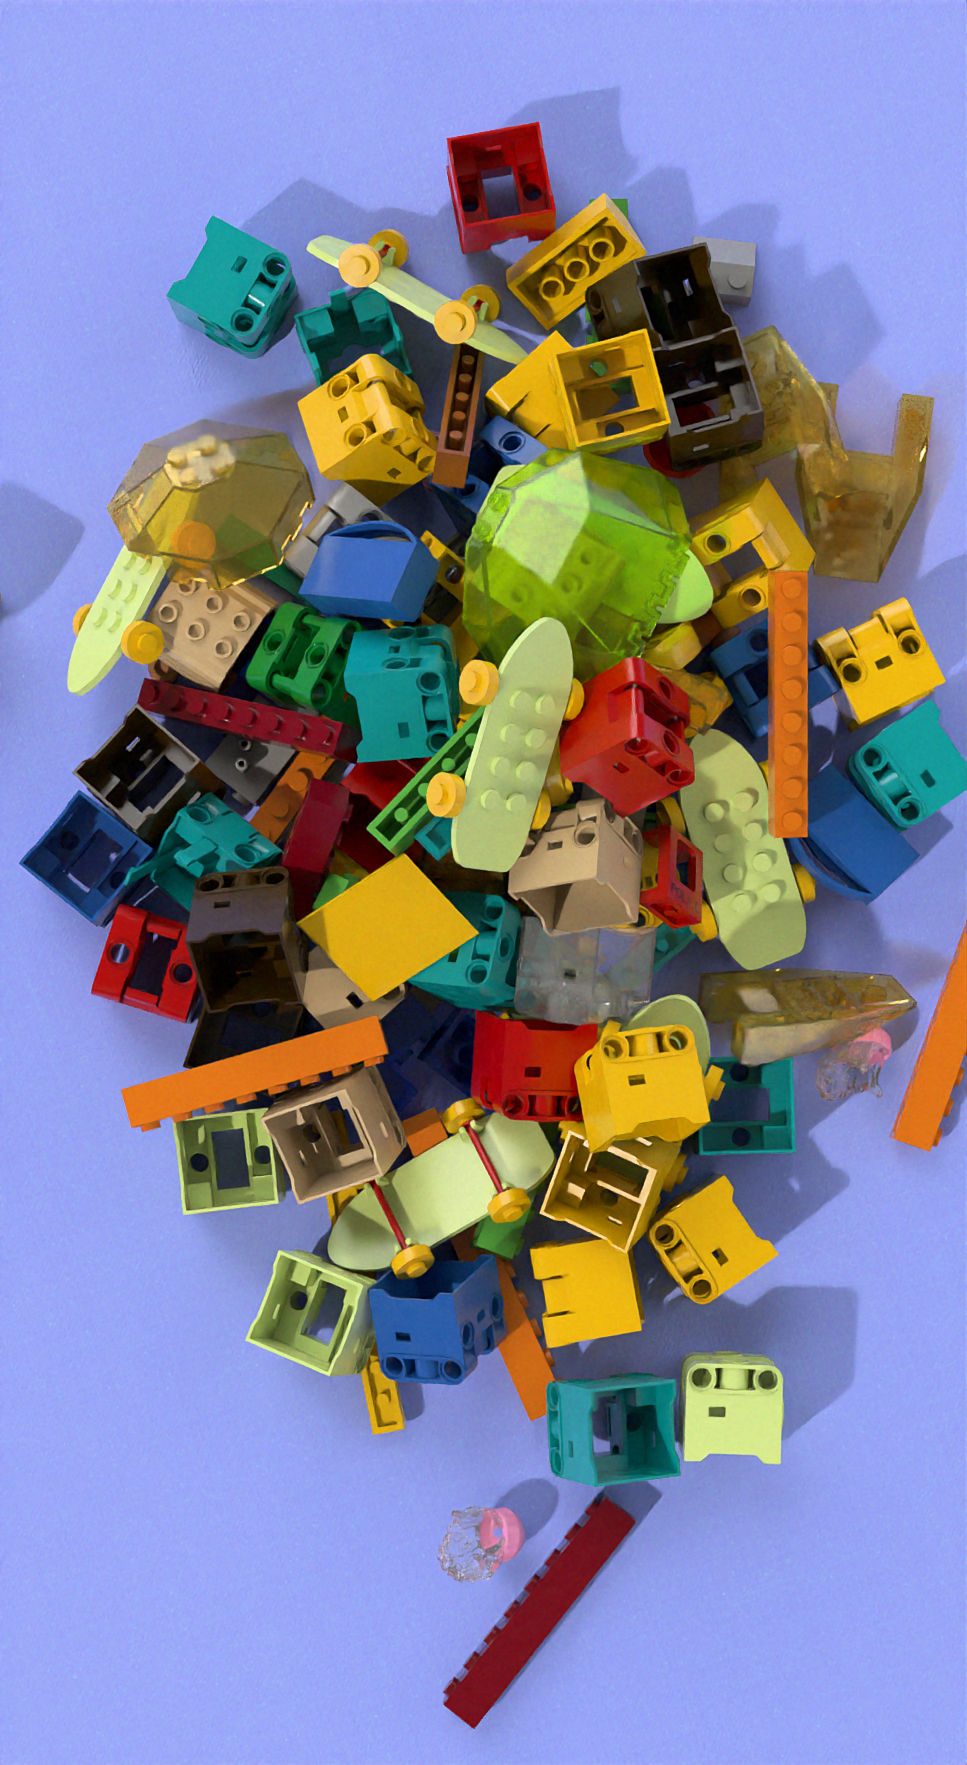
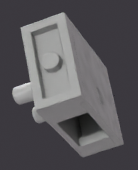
[205,695,299,807]

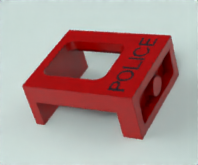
[640,825,703,929]

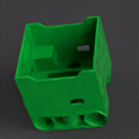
[246,602,370,731]

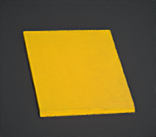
[296,853,479,1001]

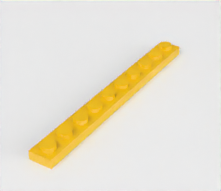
[311,1110,407,1435]

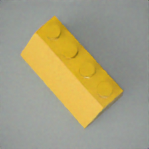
[506,192,647,331]

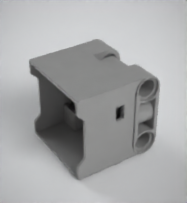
[279,481,410,620]

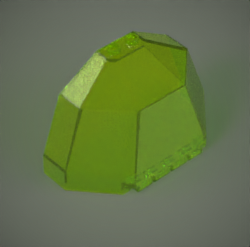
[462,447,692,684]

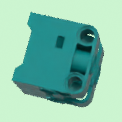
[166,215,298,359]
[344,624,463,763]
[845,699,967,833]
[406,890,553,1015]
[693,1055,796,1155]
[546,1372,681,1487]

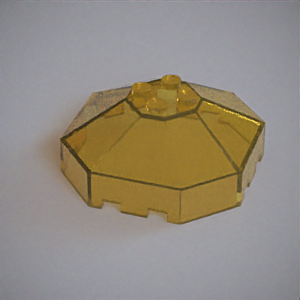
[106,419,316,591]

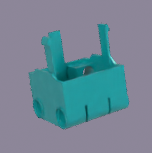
[294,287,415,389]
[124,792,283,912]

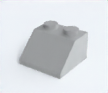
[687,236,756,307]

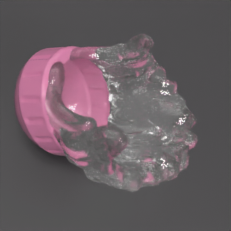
[815,1022,891,1101]
[437,1506,525,1583]

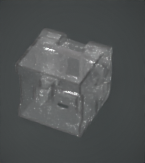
[514,916,657,1025]

